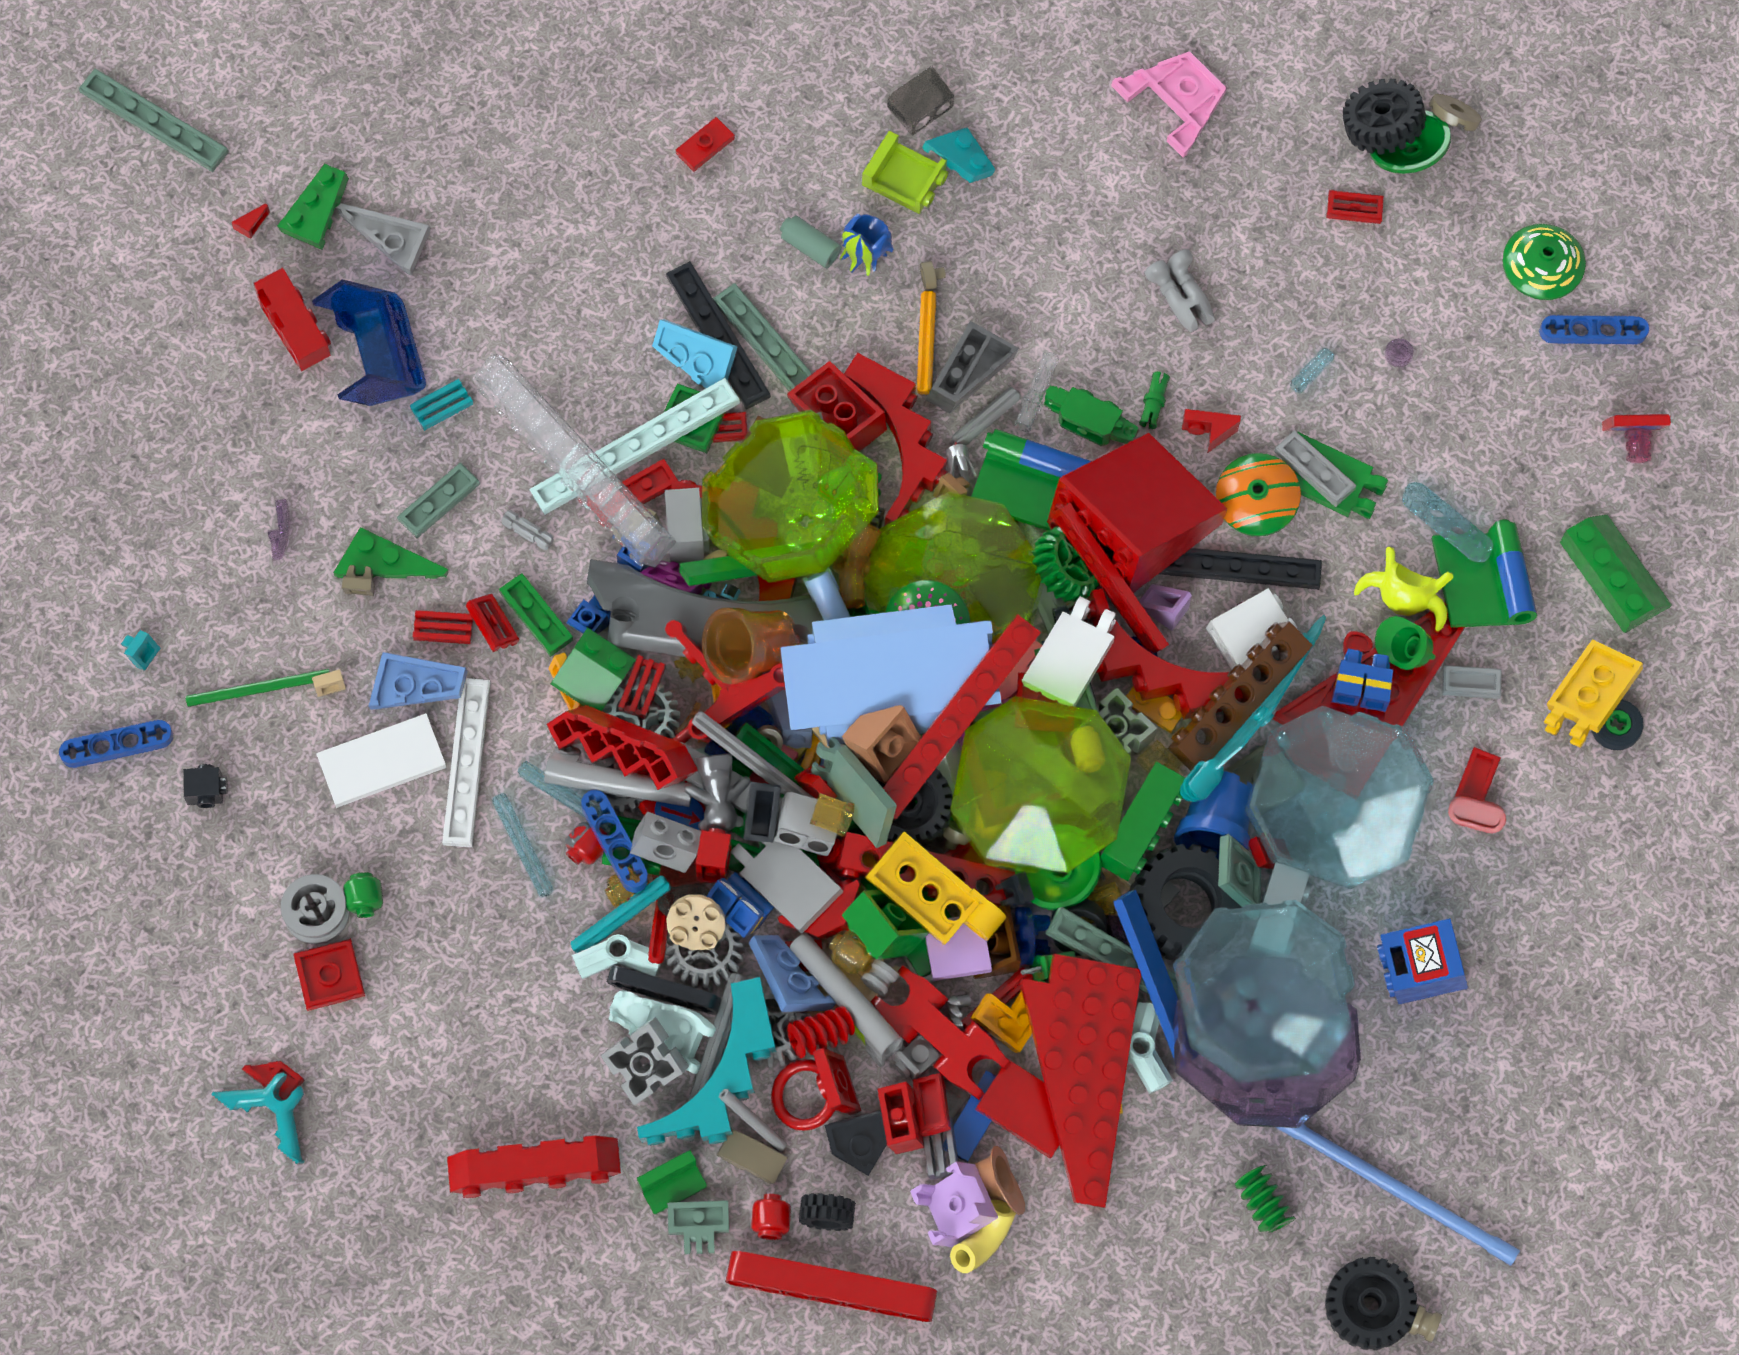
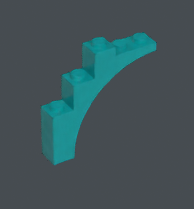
[637,977,777,1146]

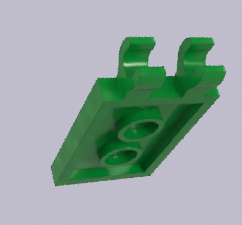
[1284,431,1389,519]

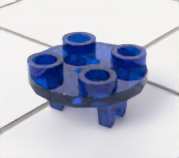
[1015,907,1051,966]

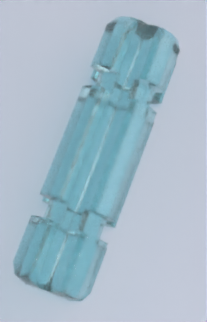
[1290,348,1334,394]

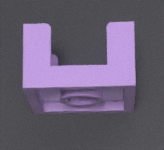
[910,1162,998,1247]

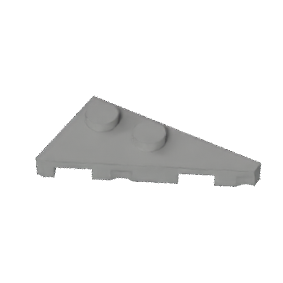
[337,203,430,275]

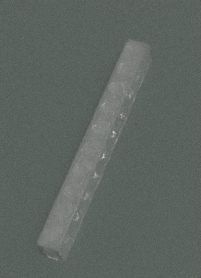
[471,353,677,567]

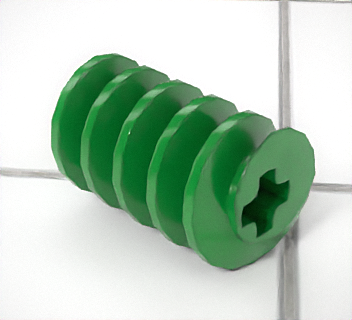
[1235,1165,1296,1233]

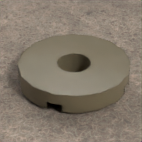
[1429,94,1482,131]

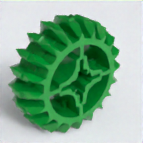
[1032,526,1100,602]

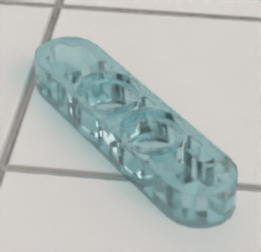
[1402,482,1493,562]

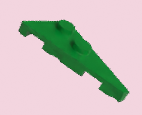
[333,527,449,579]

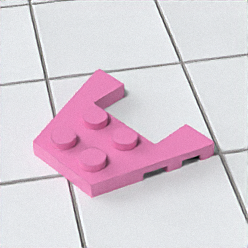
[1111,51,1226,158]

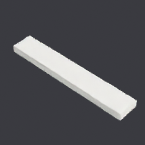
[442,678,491,847]

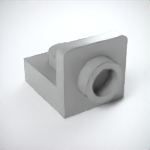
[894,1035,941,1080]

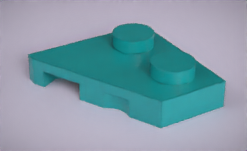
[922,127,996,183]

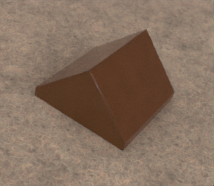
[973,906,1021,979]

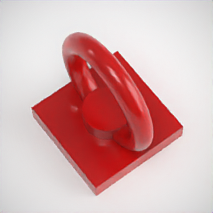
[771,1048,862,1131]

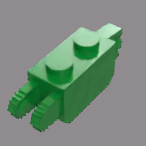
[1044,385,1139,446]

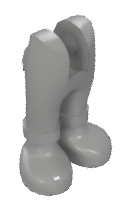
[1144,249,1215,333]

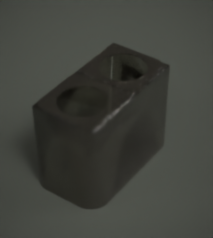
[887,66,954,136]

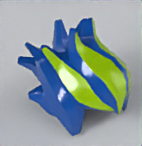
[840,213,894,276]

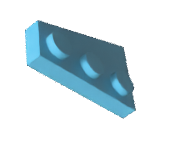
[652,319,737,388]

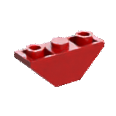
[777,879,864,940]

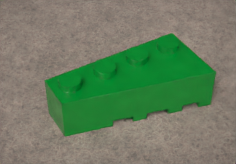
[1101,761,1185,881]

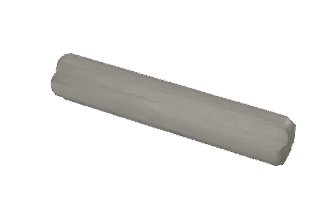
[952,387,1020,445]

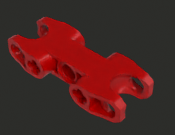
[870,965,1012,1100]

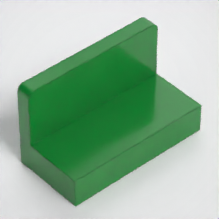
[637,1150,707,1215]

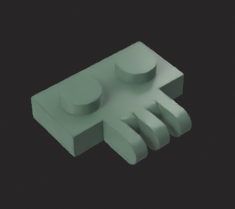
[668,1200,729,1255]

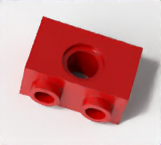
[696,828,732,884]
[877,1082,924,1155]

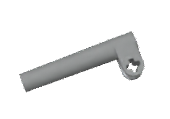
[544,746,692,807]
[790,933,905,1067]

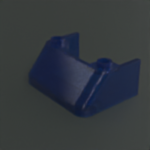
[312,279,426,406]

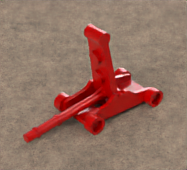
[638,620,785,775]

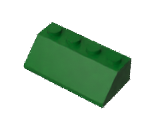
[1560,514,1672,634]

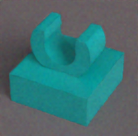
[121,630,161,671]

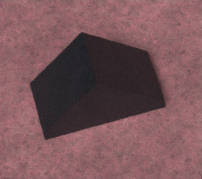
[744,782,781,843]

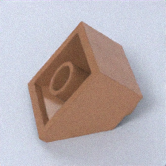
[842,705,921,784]

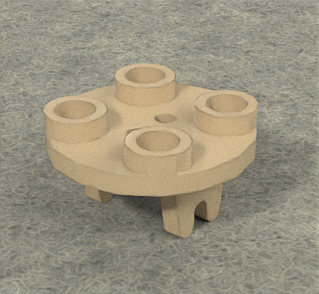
[666,894,726,950]

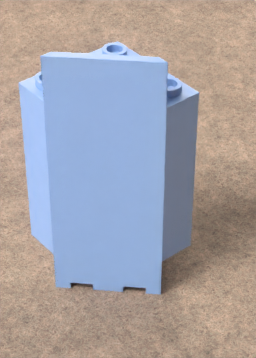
[780,604,1002,746]

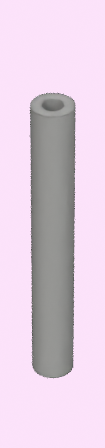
[719,1089,787,1152]

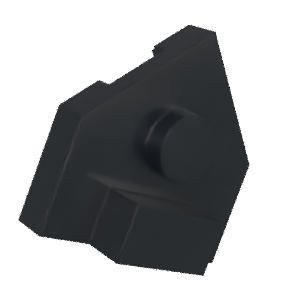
[824,1110,887,1176]

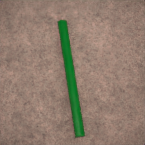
[186,669,330,707]

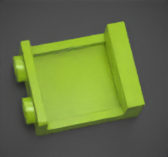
[862,131,949,214]

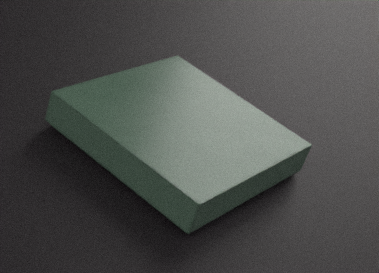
[1218,834,1261,915]

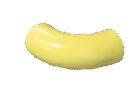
[950,1200,1016,1273]

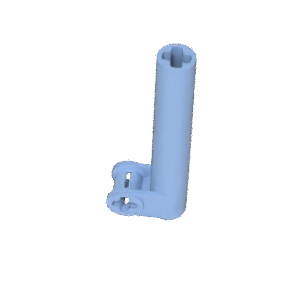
[803,566,850,620]

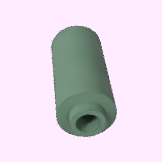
[780,215,842,269]

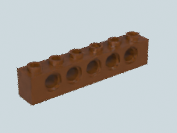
[1167,621,1313,771]

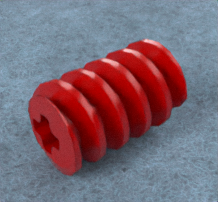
[787,1006,855,1058]

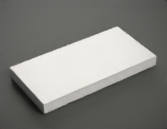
[316,714,446,808]

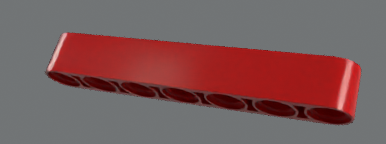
[725,1251,938,1322]

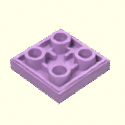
[925,917,992,981]

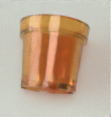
[702,608,800,684]

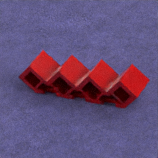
[546,705,698,790]
[447,1135,621,1198]

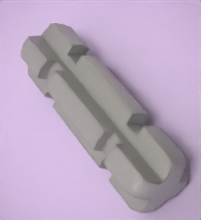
[501,510,554,550]

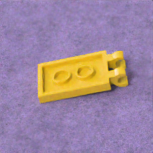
[1544,639,1643,748]

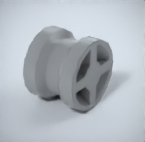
[861,959,899,996]

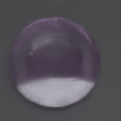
[1385,338,1414,367]

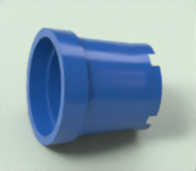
[1174,771,1256,860]

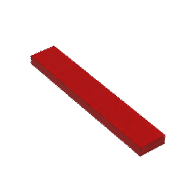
[1051,503,1169,654]

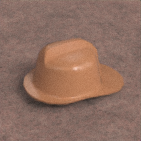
[975,1146,1025,1215]

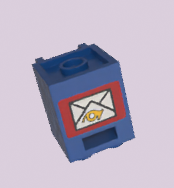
[1377,918,1468,1004]

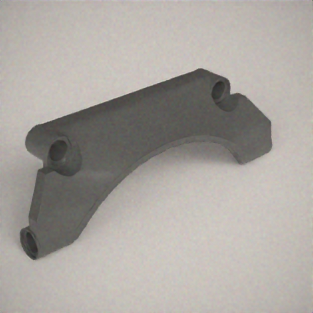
[587,559,846,671]

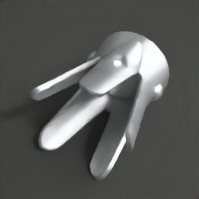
[946,442,977,482]

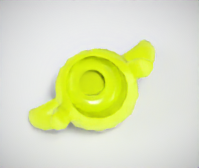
[1354,547,1454,632]

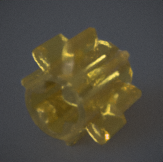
[674,656,705,683]

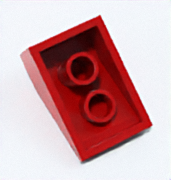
[787,361,887,463]

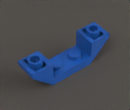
[567,533,657,634]

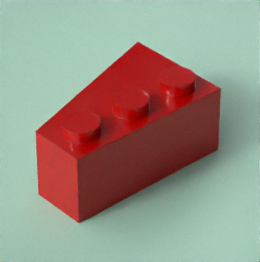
[253,267,331,372]

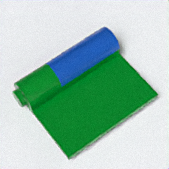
[969,429,1091,531]
[1431,519,1537,628]

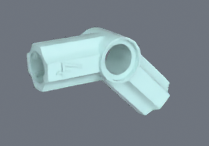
[572,934,661,980]
[1128,1002,1173,1094]

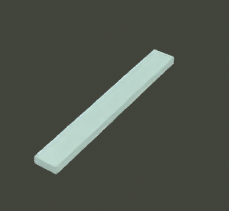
[529,378,740,515]

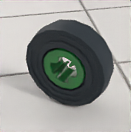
[1591,699,1644,750]

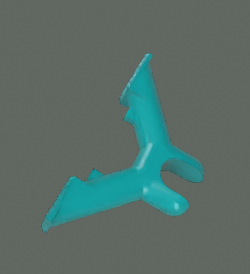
[212,1073,305,1164]

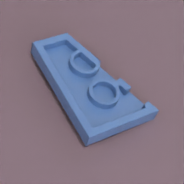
[368,652,468,710]
[749,935,836,1012]

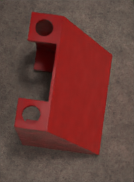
[1047,433,1227,593]

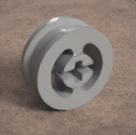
[281,874,349,944]

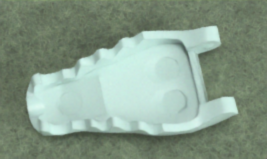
[609,990,716,1074]

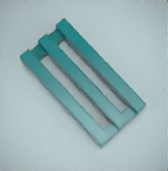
[410,379,473,431]

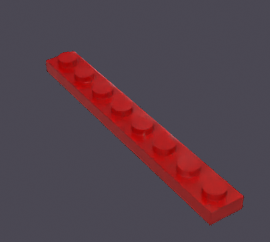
[882,614,1041,819]

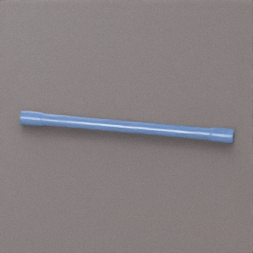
[1274,1111,1520,1266]

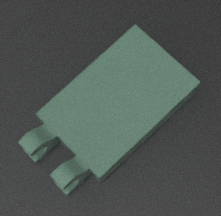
[811,737,897,848]

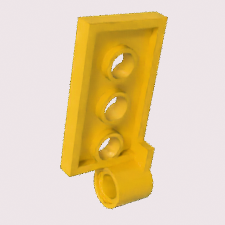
[865,832,1007,945]

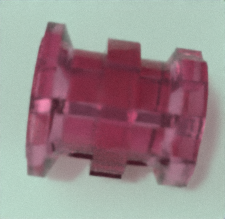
[1624,428,1653,463]

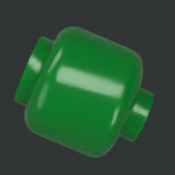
[343,872,383,918]

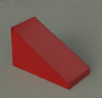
[231,204,270,239]

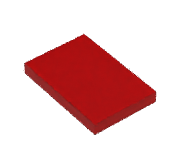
[975,1058,1059,1159]

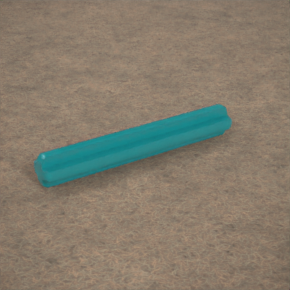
[570,876,671,953]

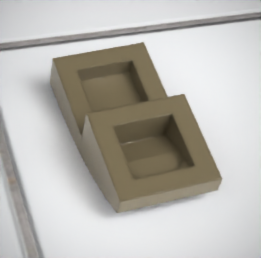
[717,1129,787,1184]

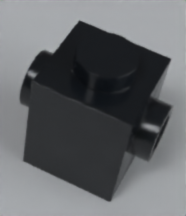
[183,764,228,809]

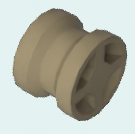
[1408,1305,1442,1342]

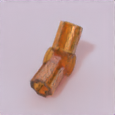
[832,521,882,609]

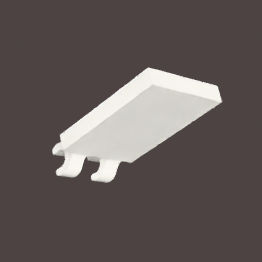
[1022,596,1116,709]

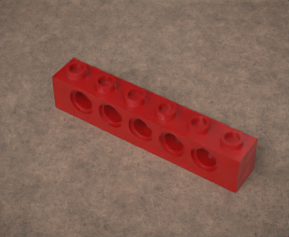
[835,832,1015,907]

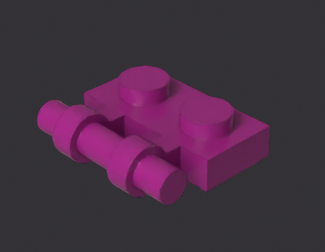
[640,560,712,594]

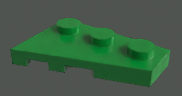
[277,163,349,250]

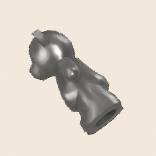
[684,754,750,832]

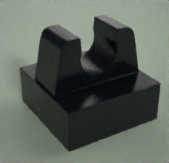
[995,871,1035,909]

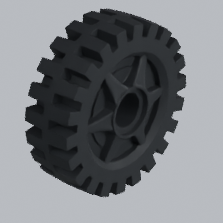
[1342,78,1426,154]
[874,768,954,847]
[1325,1257,1418,1350]

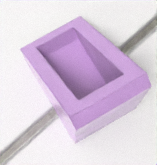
[1139,584,1192,631]

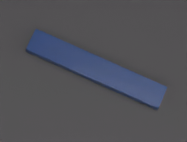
[1113,890,1200,1067]

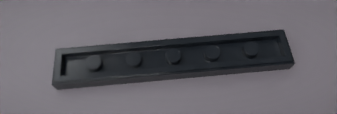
[666,261,771,410]
[1159,548,1322,590]

